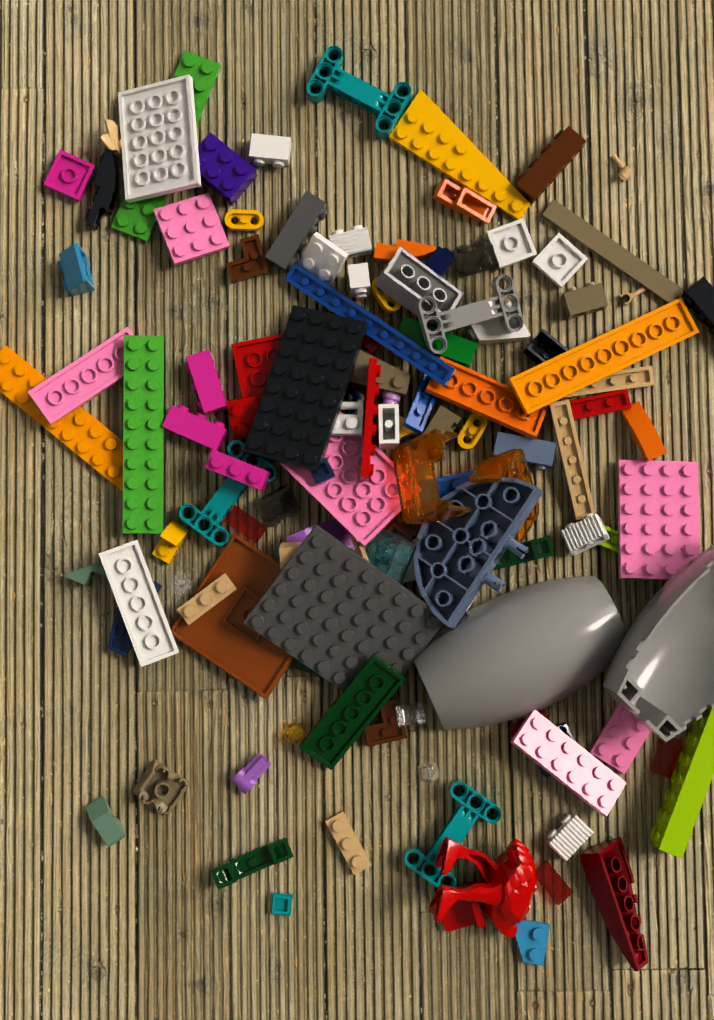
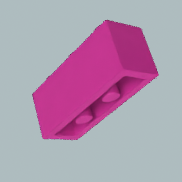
[185,349,228,416]
[162,404,228,451]
[205,449,271,491]

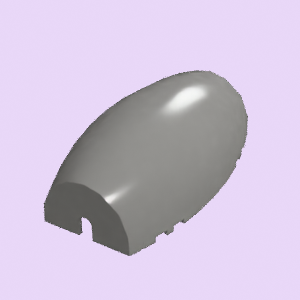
[603,545,714,742]
[413,576,626,730]

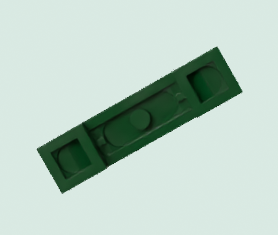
[493,536,554,570]
[211,837,294,890]

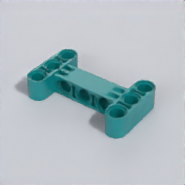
[307,46,411,139]
[179,440,278,547]
[404,779,502,888]

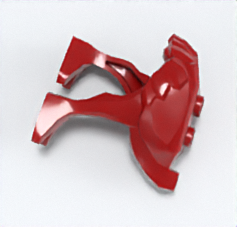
[428,837,537,938]

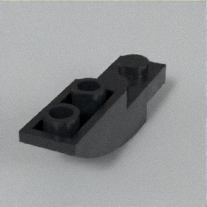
[85,149,118,230]

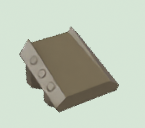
[132,759,190,816]

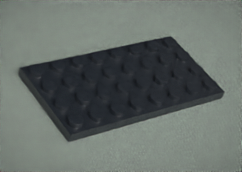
[243,305,368,473]

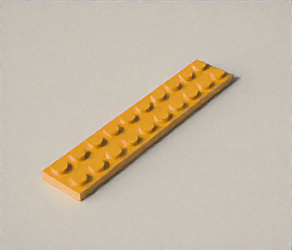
[508,297,699,415]
[0,345,123,492]

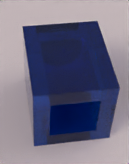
[426,246,455,278]

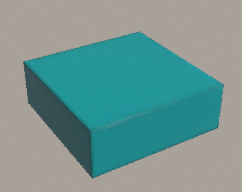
[271,892,293,916]

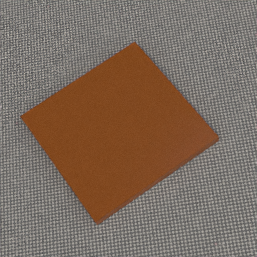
[171,533,294,700]

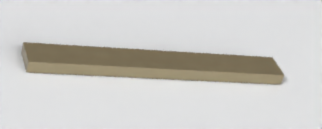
[541,199,682,304]

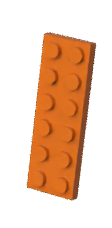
[425,356,549,440]

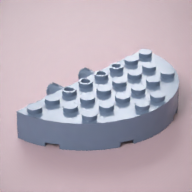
[414,476,544,629]

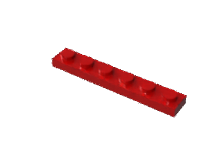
[360,358,381,481]

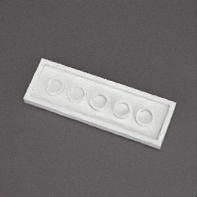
[99,540,179,667]

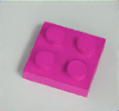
[43,150,97,202]

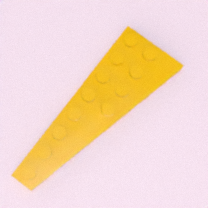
[389,90,530,220]

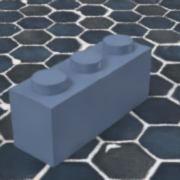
[491,432,556,470]

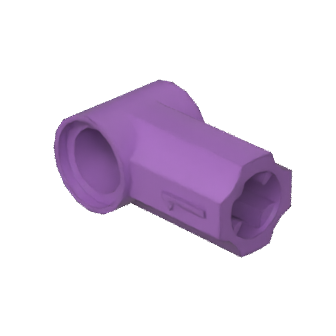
[231,753,271,794]

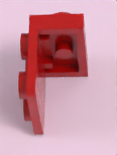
[442,881,488,932]

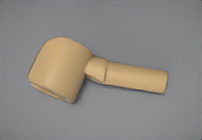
[612,154,631,182]
[620,287,646,305]

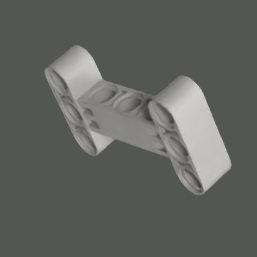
[415,274,524,354]

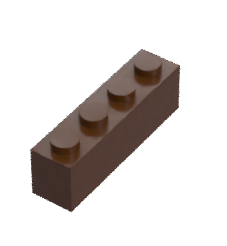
[515,126,586,204]

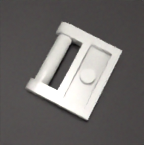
[331,399,366,436]

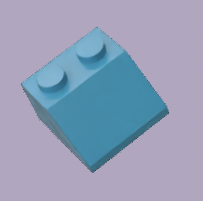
[58,243,95,296]

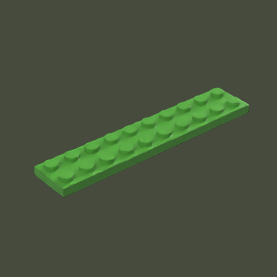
[111,50,221,243]
[122,335,164,534]

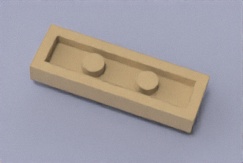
[177,573,237,625]
[325,811,372,875]

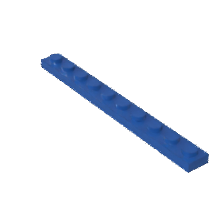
[284,263,457,387]

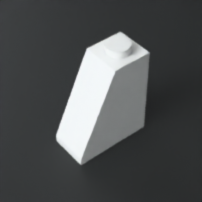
[468,301,531,344]

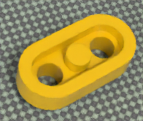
[224,209,264,231]
[370,277,401,314]
[457,413,487,450]

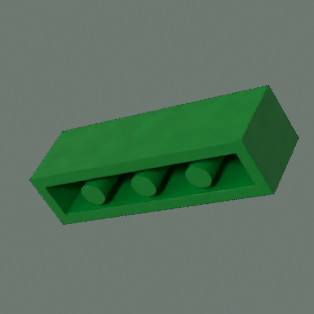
[398,316,478,368]

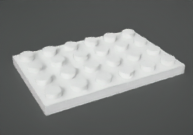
[118,74,201,203]

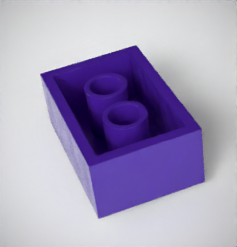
[198,132,257,206]

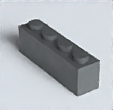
[265,191,328,273]

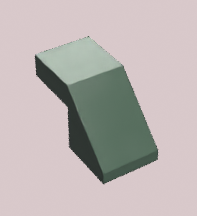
[67,563,107,586]
[86,796,126,847]

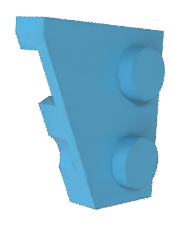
[515,919,550,966]

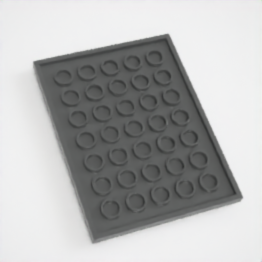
[243,525,444,691]

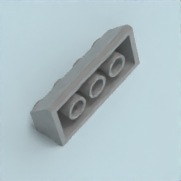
[374,247,464,327]

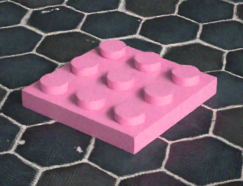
[153,192,230,266]

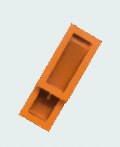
[432,178,497,224]
[373,239,436,264]
[621,401,667,462]

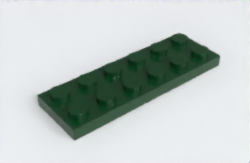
[299,653,406,770]

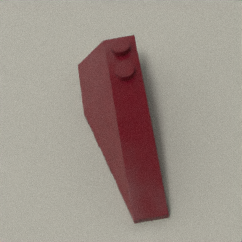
[579,837,649,971]

